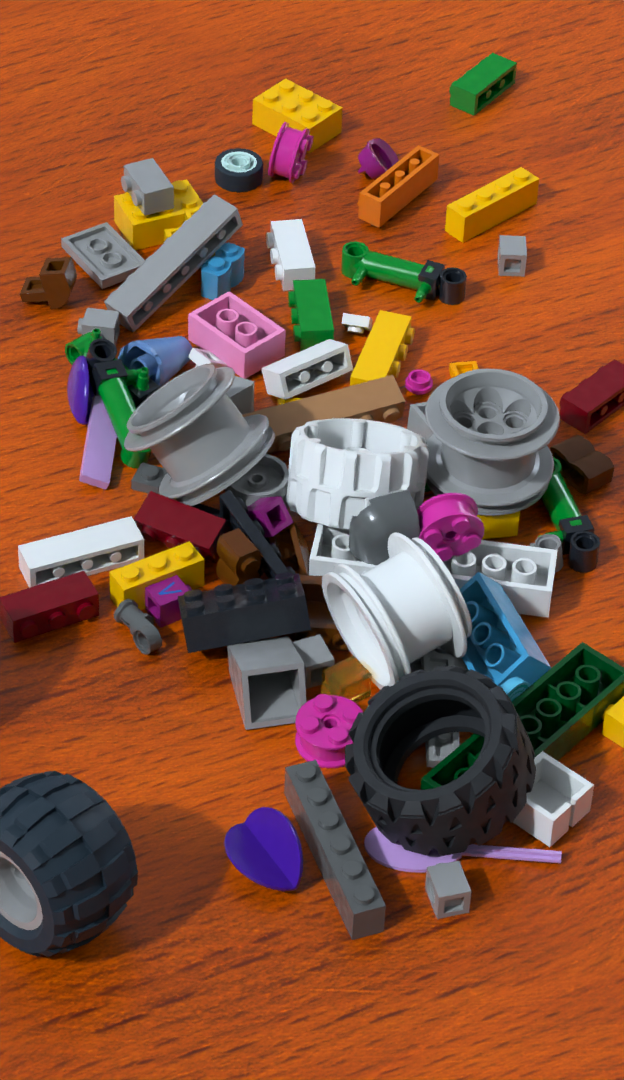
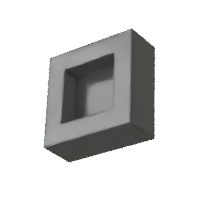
[131,463,167,494]

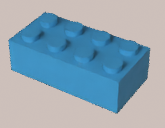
[460,571,551,687]

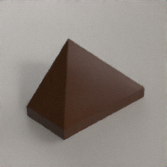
[268,521,311,575]

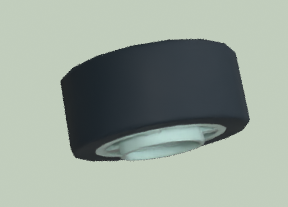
[214,148,263,193]

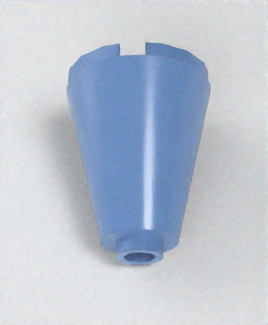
[118,336,192,388]

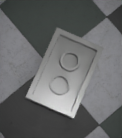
[61,222,145,289]

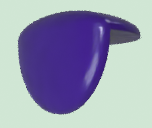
[67,355,94,425]
[224,807,303,891]

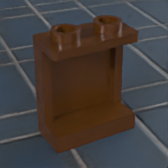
[295,575,350,651]

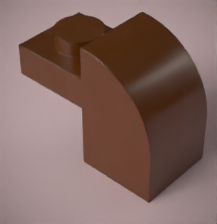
[20,257,77,310]

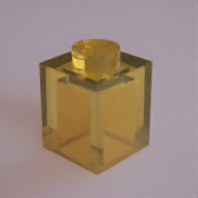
[321,656,372,703]

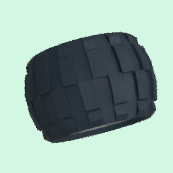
[0,771,138,957]

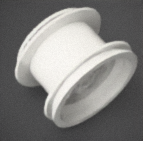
[322,532,472,690]

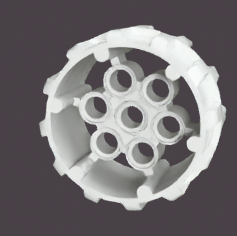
[286,418,430,529]

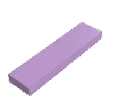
[79,394,117,490]

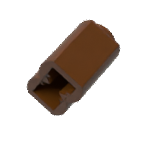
[550,434,614,495]
[216,528,262,586]

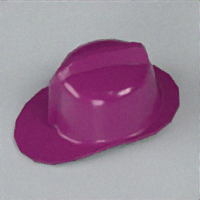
[358,138,399,180]

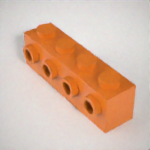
[357,145,440,228]

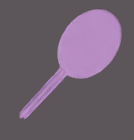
[364,827,562,873]

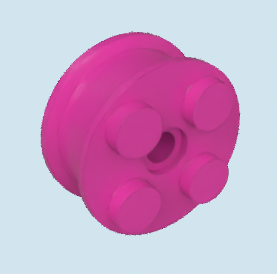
[268,122,314,183]
[417,493,484,561]
[295,694,364,768]

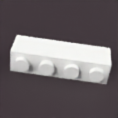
[18,516,144,588]

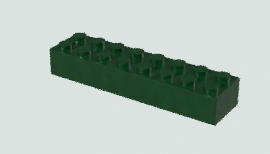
[420,642,624,790]

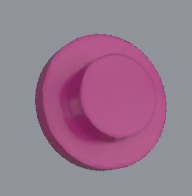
[405,369,433,395]

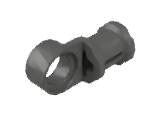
[114,599,162,655]

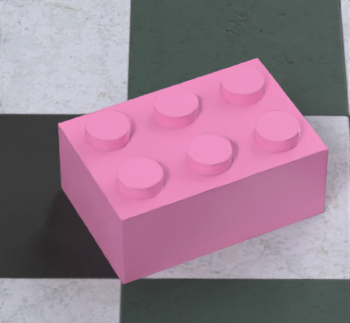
[188,291,286,379]

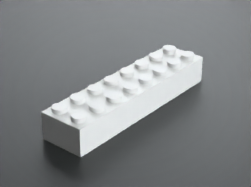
[309,523,558,618]

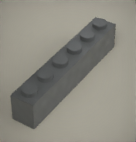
[284,760,386,940]

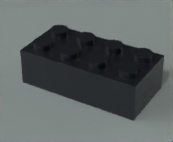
[178,572,311,653]

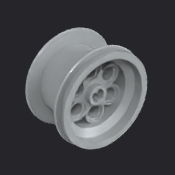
[124,364,275,506]
[425,369,560,516]

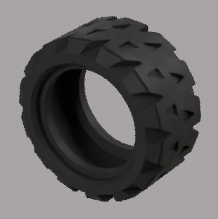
[345,666,536,855]

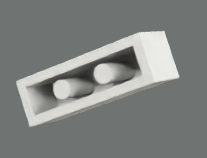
[266,219,316,291]
[261,339,353,400]

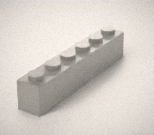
[104,194,243,333]

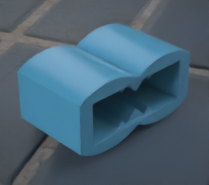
[201,242,245,300]

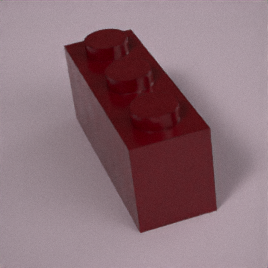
[559,359,624,434]
[134,491,231,563]
[0,571,99,643]

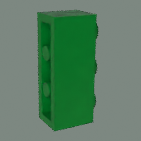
[449,53,517,116]
[288,279,334,351]

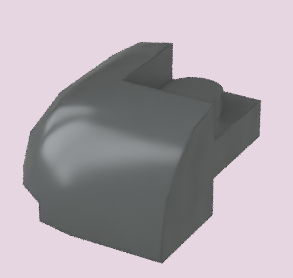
[348,490,420,565]

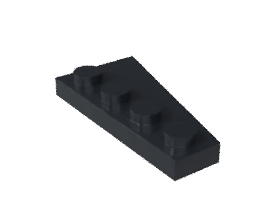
[219,490,296,579]

